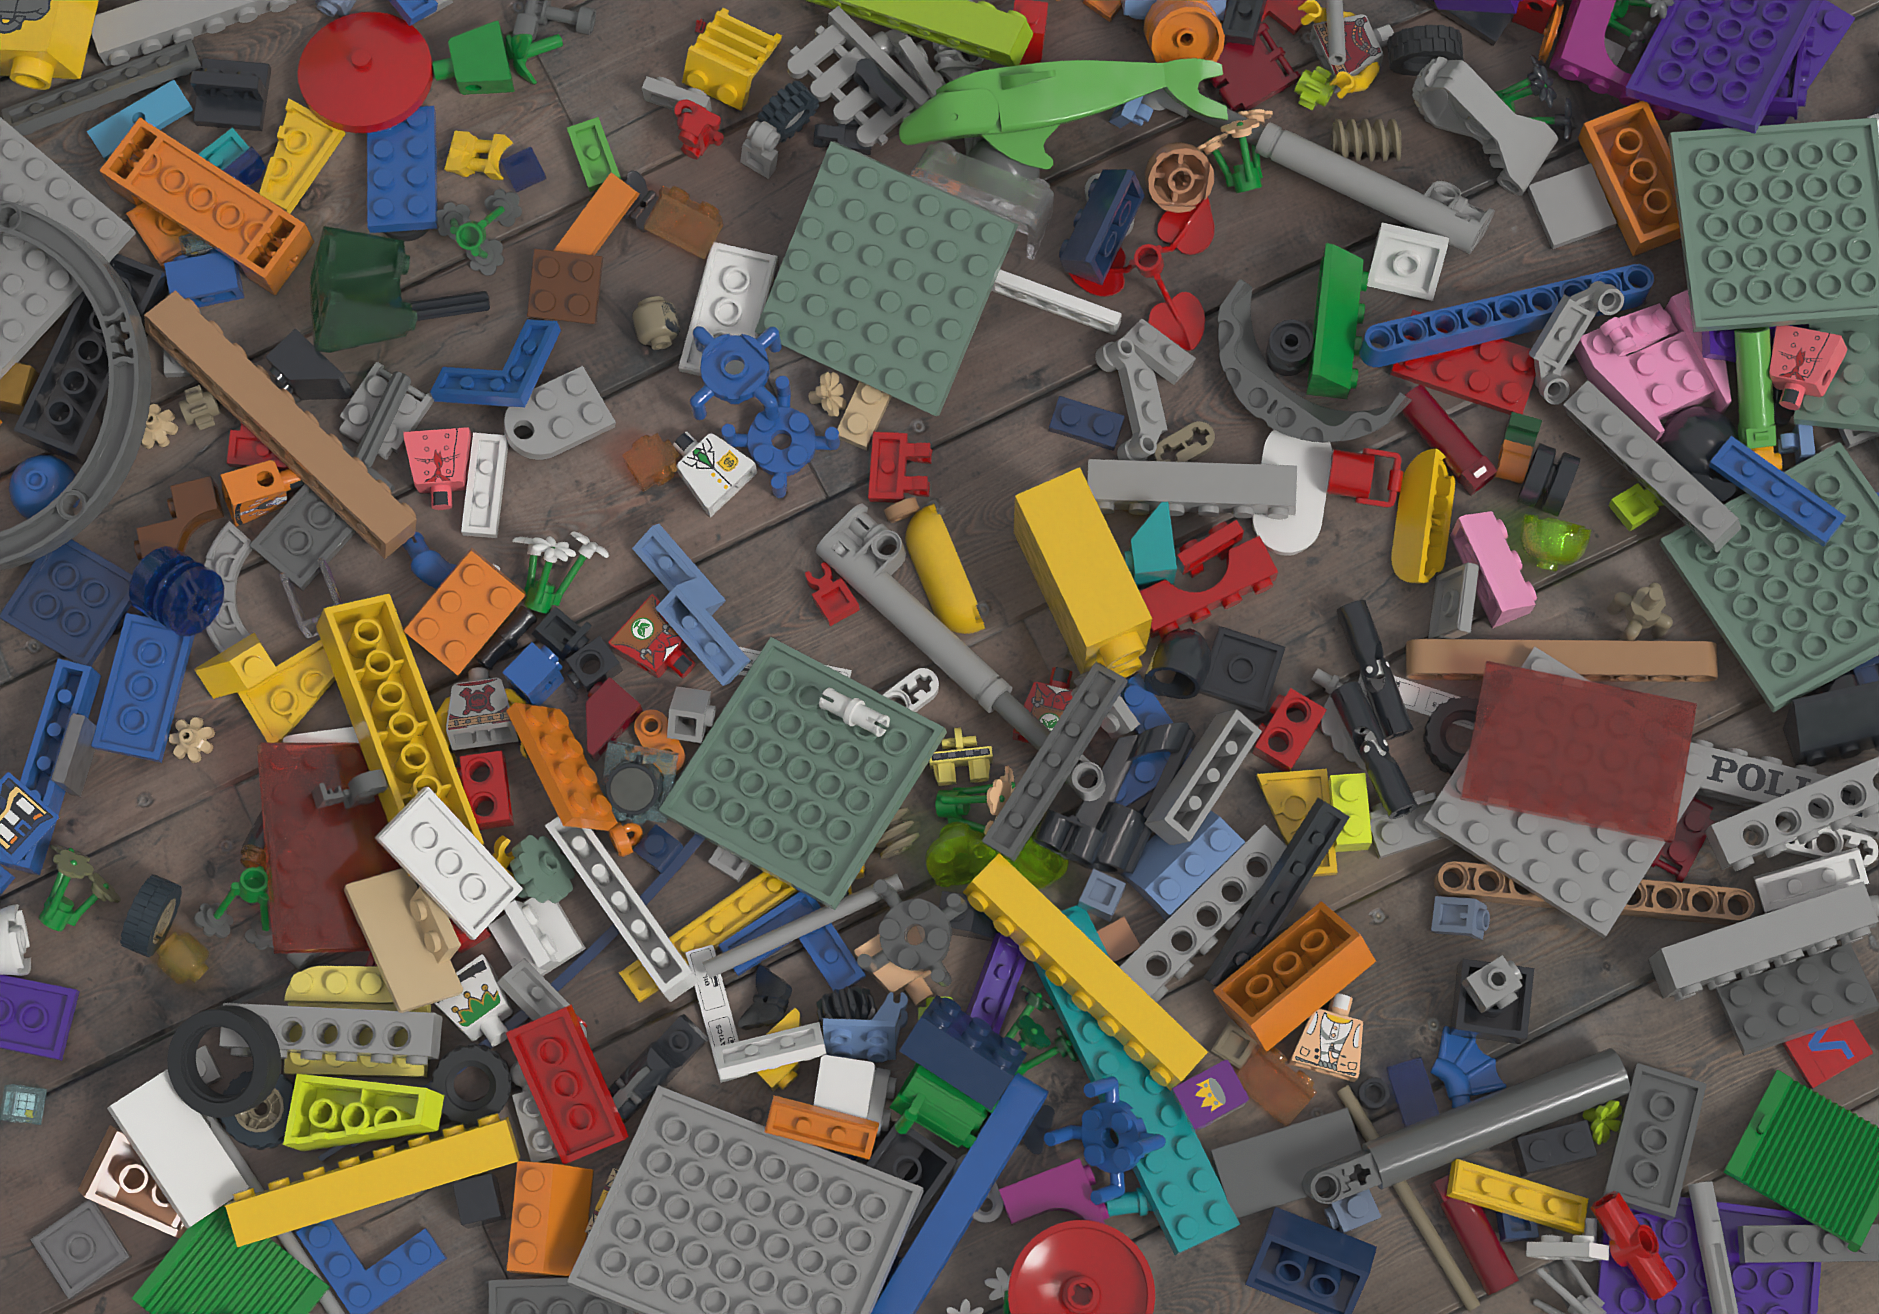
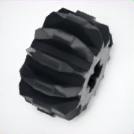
[816,985,877,1030]

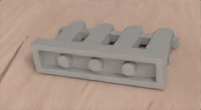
[787,6,931,147]

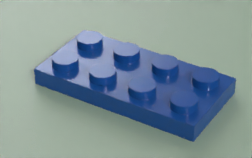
[367,106,438,233]
[91,613,196,763]

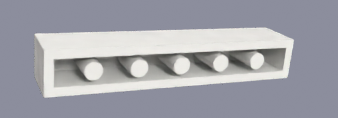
[545,816,700,1002]

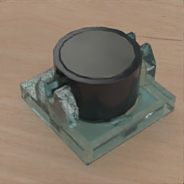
[601,740,679,824]

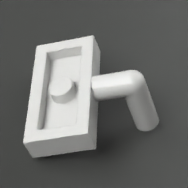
[1526,1218,1609,1262]

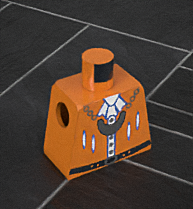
[221,460,304,527]

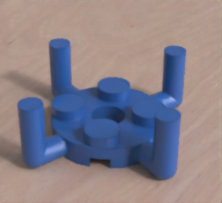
[690,326,782,421]
[721,376,840,498]
[1044,1076,1166,1205]

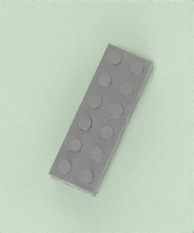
[1649,881,1879,1001]

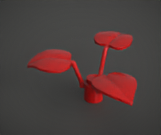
[1068,197,1215,351]

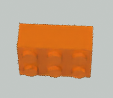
[403,547,526,675]

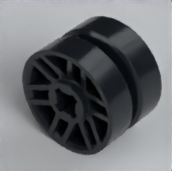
[1517,443,1581,517]

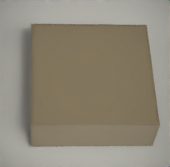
[1210,1021,1257,1071]

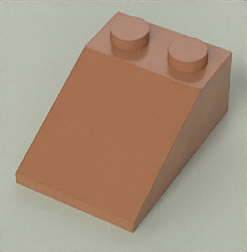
[77,1125,187,1239]

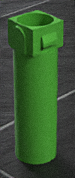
[1734,327,1776,449]

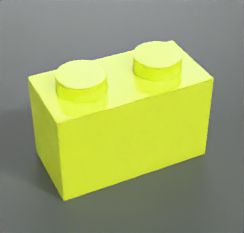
[1328,773,1372,852]

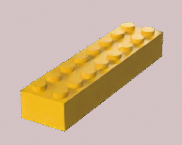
[316,593,484,876]

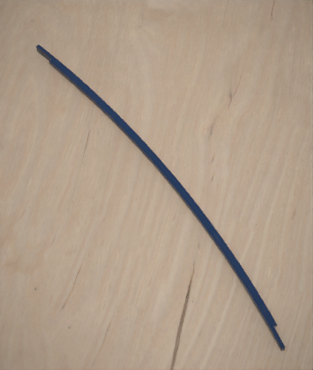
[318,834,705,1161]

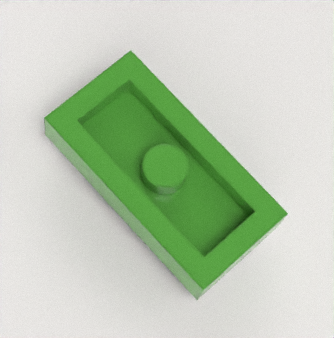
[567,117,621,192]

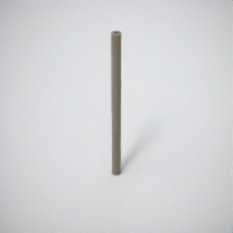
[1336,1085,1481,1312]

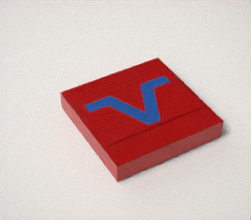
[1782,1019,1873,1089]

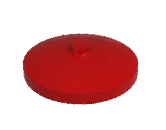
[298,12,434,133]
[1008,1220,1155,1314]

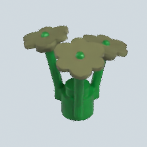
[38,845,121,931]

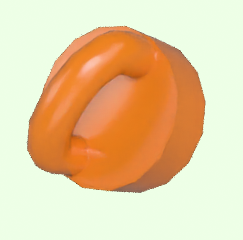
[607,821,643,858]

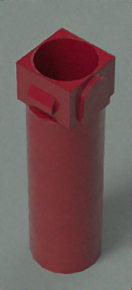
[1401,384,1497,496]
[1430,1174,1519,1296]

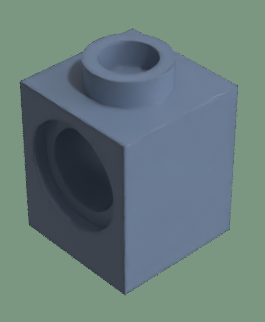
[1078,869,1126,922]

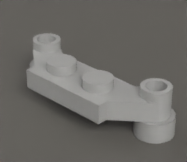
[870,29,945,99]
[1529,281,1624,404]
[1095,337,1168,461]

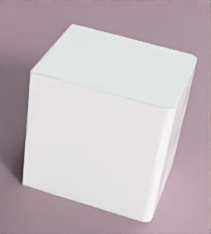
[814,1055,876,1119]

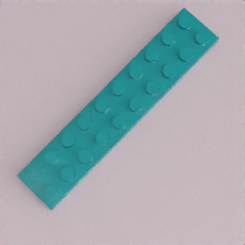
[1032,905,1240,1255]

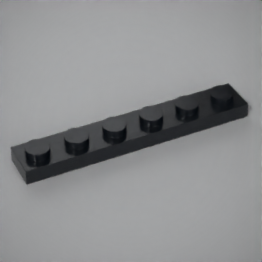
[1204,797,1350,986]

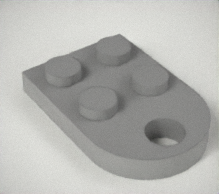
[504,366,616,460]

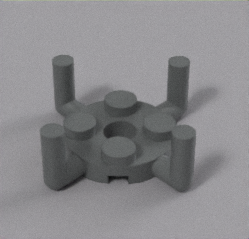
[857,879,968,987]

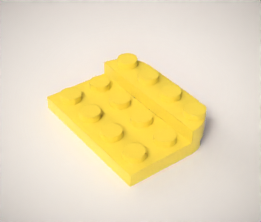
[284,966,431,1077]

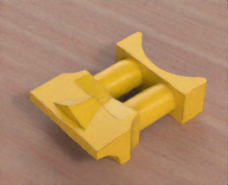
[444,131,513,180]

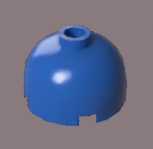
[8,455,80,519]

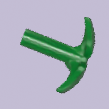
[506,34,563,85]

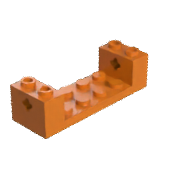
[99,117,315,295]

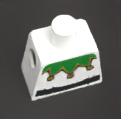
[434,954,513,1046]

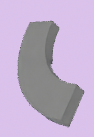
[199,521,253,653]

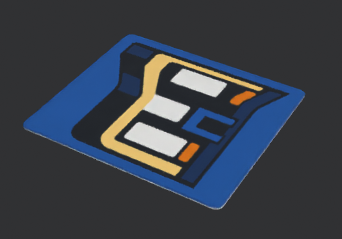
[0,772,59,864]

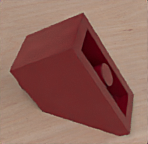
[586,677,644,762]

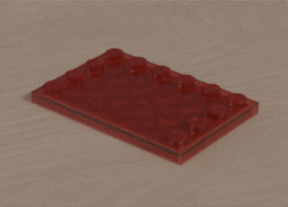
[1460,661,1697,843]
[257,743,403,954]

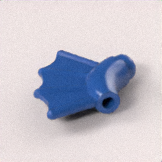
[1430,1026,1507,1108]

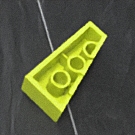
[283,1074,445,1151]

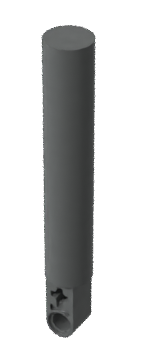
[1302,1048,1630,1204]

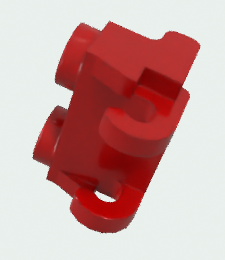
[674,99,724,160]

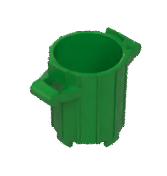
[889,1062,999,1149]

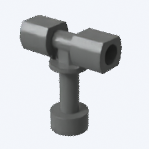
[512,0,596,43]

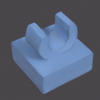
[1109,96,1153,128]
[1777,424,1815,464]

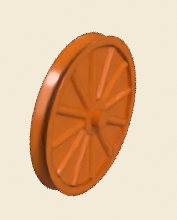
[1538,3,1564,63]

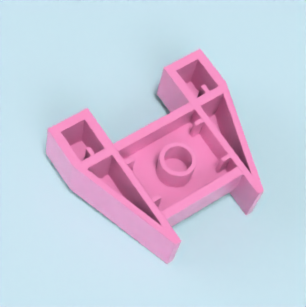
[1573,290,1732,443]

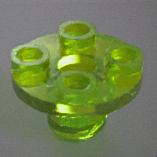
[925,822,996,887]

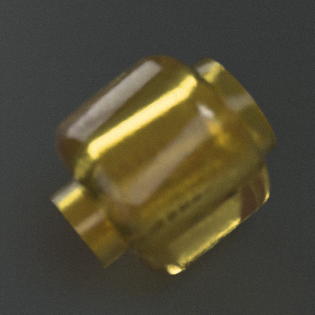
[156,932,210,985]

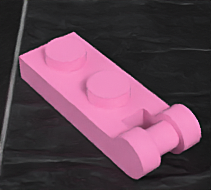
[1600,303,1678,357]

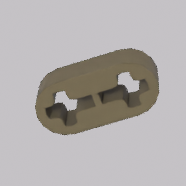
[1154,421,1215,462]

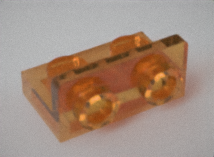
[644,185,724,259]
[1237,1046,1317,1127]

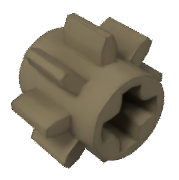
[179,385,221,430]

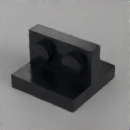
[190,58,271,131]

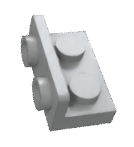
[1369,790,1445,859]

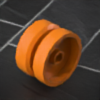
[1144,0,1225,63]

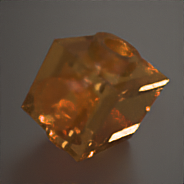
[622,433,679,492]

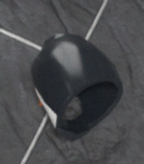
[1144,628,1211,699]

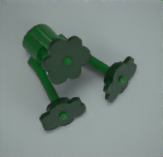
[1005,985,1078,1075]

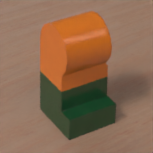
[1495,412,1542,484]

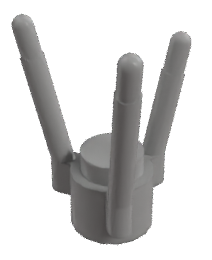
[1533,1260,1607,1314]

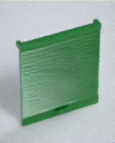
[1723,1070,1879,1252]
[131,1203,330,1314]

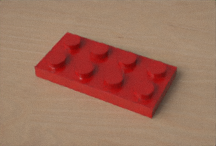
[1390,309,1536,415]
[506,1004,629,1165]

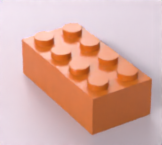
[1578,101,1681,256]
[1213,901,1376,1052]

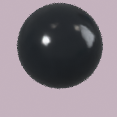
[1657,406,1739,480]

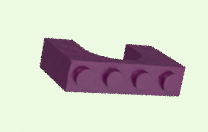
[1549,0,1681,121]
[999,1158,1110,1226]

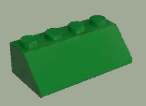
[1306,243,1369,399]

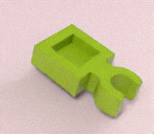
[1608,483,1664,532]

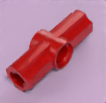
[1590,1191,1678,1301]

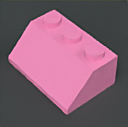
[1450,511,1537,628]

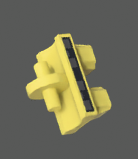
[929,727,993,786]

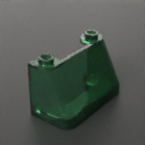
[309,226,417,353]

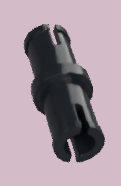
[474,606,537,671]

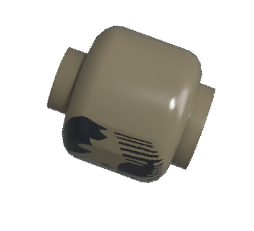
[632,296,680,350]

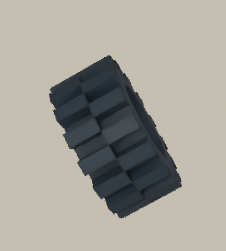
[756,80,819,144]

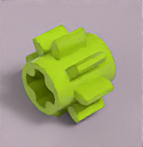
[1294,66,1336,111]

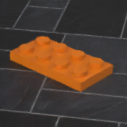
[506,702,618,831]

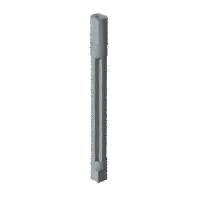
[1688,1181,1739,1314]

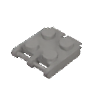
[339,362,434,460]

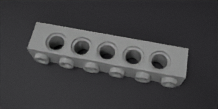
[1704,756,1879,871]
[1120,824,1287,1003]
[219,1003,442,1065]

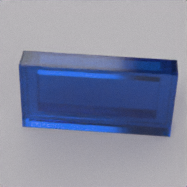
[1386,1057,1439,1127]

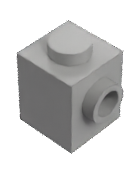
[667,686,716,743]
[1462,955,1523,1013]

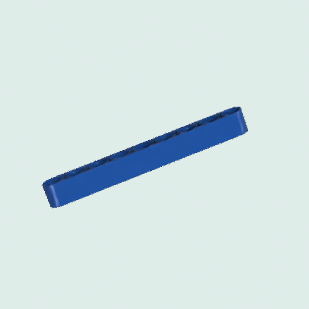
[1359,264,1654,367]
[871,1073,1049,1314]

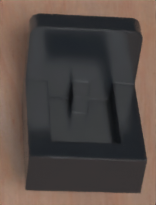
[531,606,592,661]

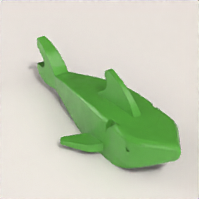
[899,58,1228,170]

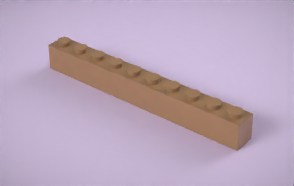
[144,290,417,559]

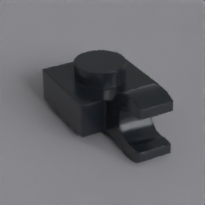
[813,119,871,155]

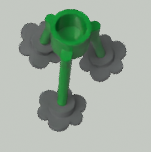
[437,188,522,276]
[193,866,287,950]

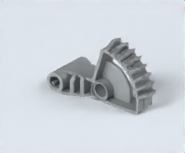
[1412,57,1558,196]

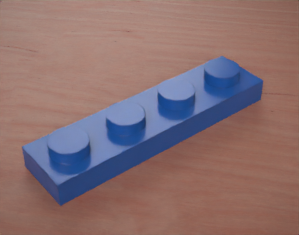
[1709,436,1846,547]

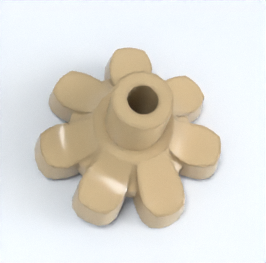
[809,372,847,416]
[142,404,178,449]
[169,717,215,763]

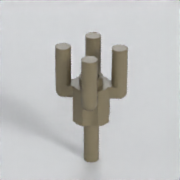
[1607,582,1673,641]

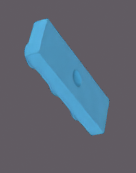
[87,80,193,161]

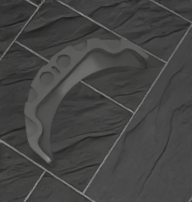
[1218,279,1412,443]

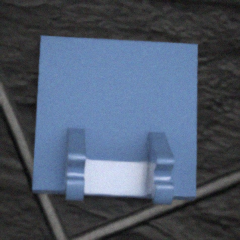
[823,992,908,1062]

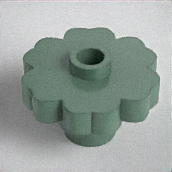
[510,835,575,904]

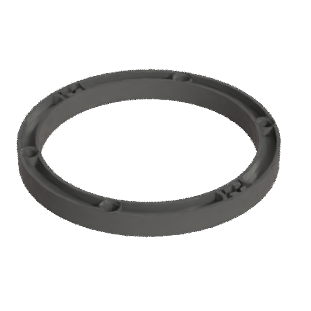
[0,200,152,571]

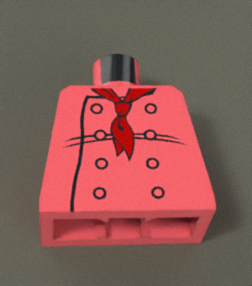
[1769,325,1848,410]
[403,427,473,510]

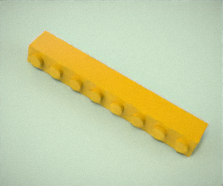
[963,853,1208,1091]
[225,1113,520,1247]

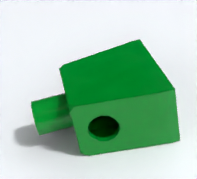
[432,20,515,95]

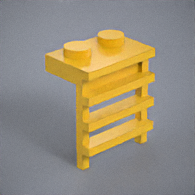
[682,8,782,111]

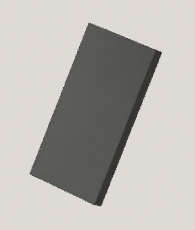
[1210,1108,1362,1219]

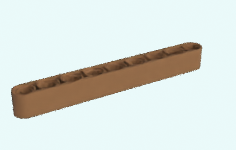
[1406,639,1718,682]
[1434,861,1755,925]

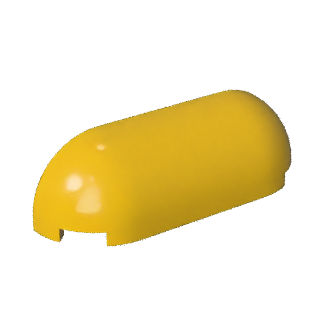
[1391,449,1455,583]
[905,503,985,634]

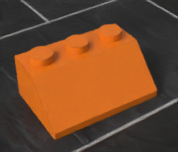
[507,1161,594,1277]

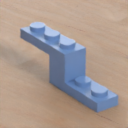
[632,524,750,686]

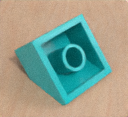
[1124,501,1177,590]

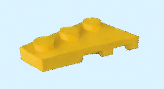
[259,98,346,214]
[237,640,336,751]
[1256,769,1338,877]

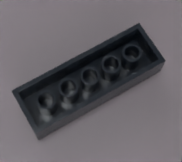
[14,254,169,465]

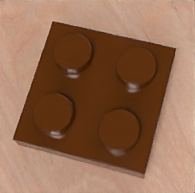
[527,249,604,325]

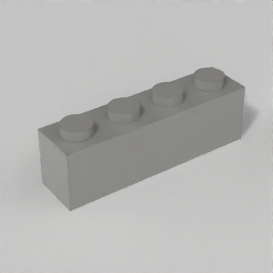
[1144,709,1262,845]

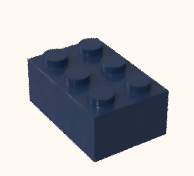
[899,995,1028,1111]

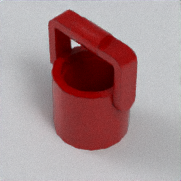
[1326,448,1404,508]

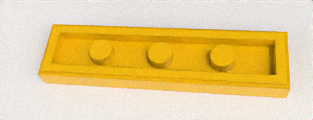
[1447,1159,1588,1235]

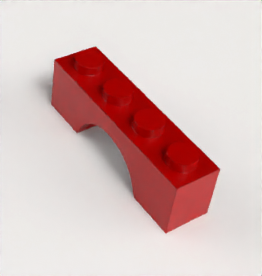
[1140,536,1278,639]

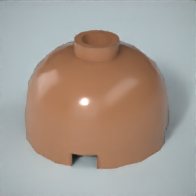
[1145,142,1214,213]

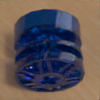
[129,546,225,637]

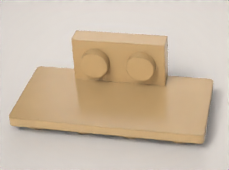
[344,868,463,1013]

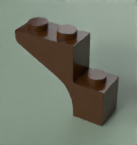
[134,476,224,602]

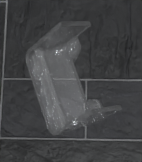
[910,142,1054,260]

